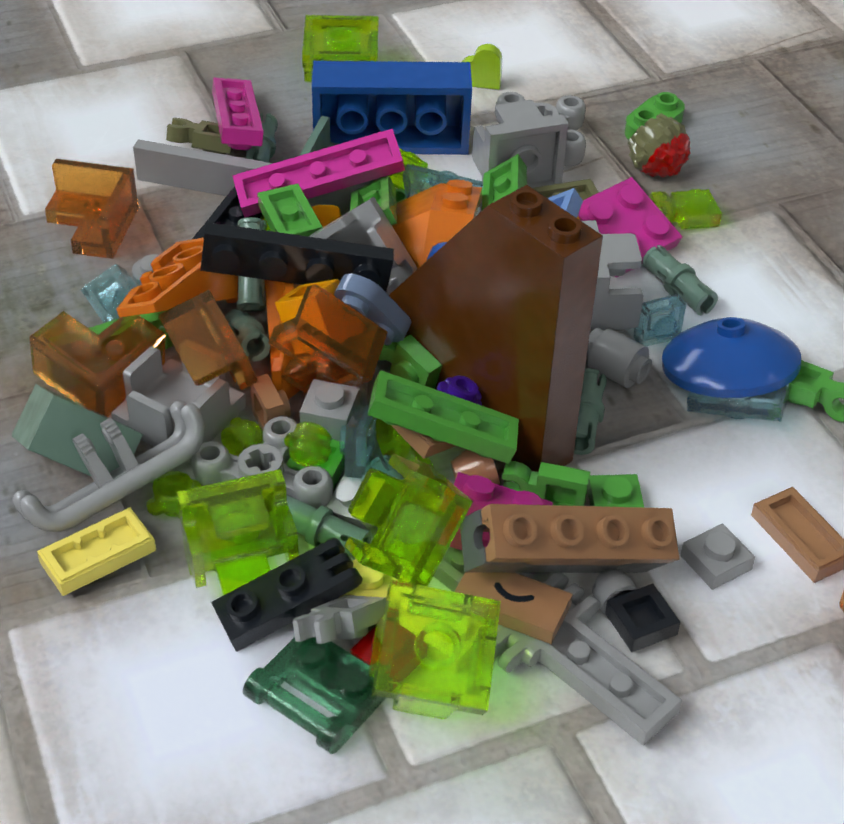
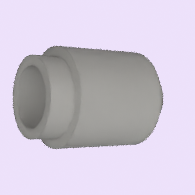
[586,328,652,388]

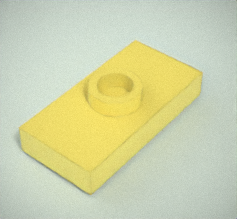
[37,507,156,596]

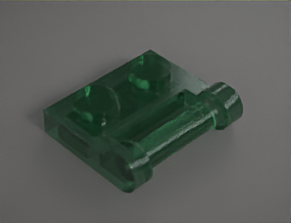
[242,637,392,754]

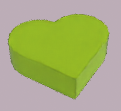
[462,44,502,90]

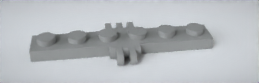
[407,516,682,746]

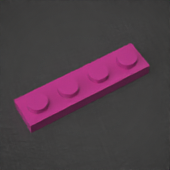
[212,77,264,150]
[232,129,405,218]

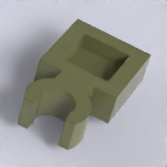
[166,118,233,155]

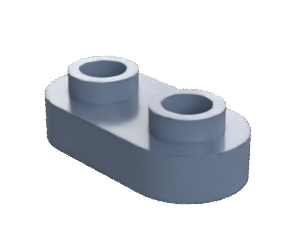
[334,274,411,345]

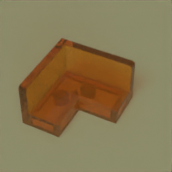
[45,159,139,259]
[268,284,388,394]
[158,290,258,390]
[29,311,165,417]

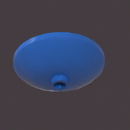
[662,317,801,398]

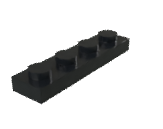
[200,222,394,293]

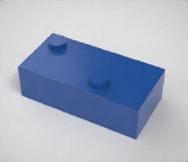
[312,61,472,155]

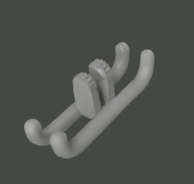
[12,401,205,532]

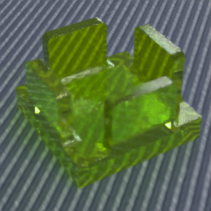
[302,15,379,82]
[344,453,473,595]
[177,469,299,595]
[369,580,501,719]

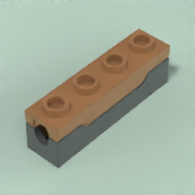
[459,504,680,573]

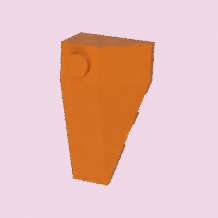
[116,237,238,318]

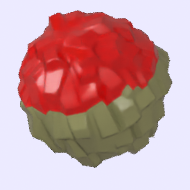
[628,113,691,178]

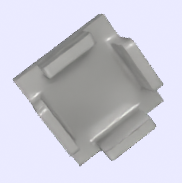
[472,100,568,191]
[308,197,418,295]
[582,220,643,333]
[111,341,246,464]

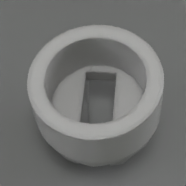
[592,569,638,615]

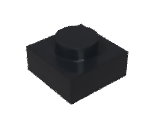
[605,584,681,653]

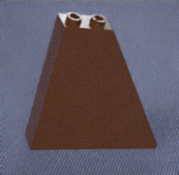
[362,185,603,472]

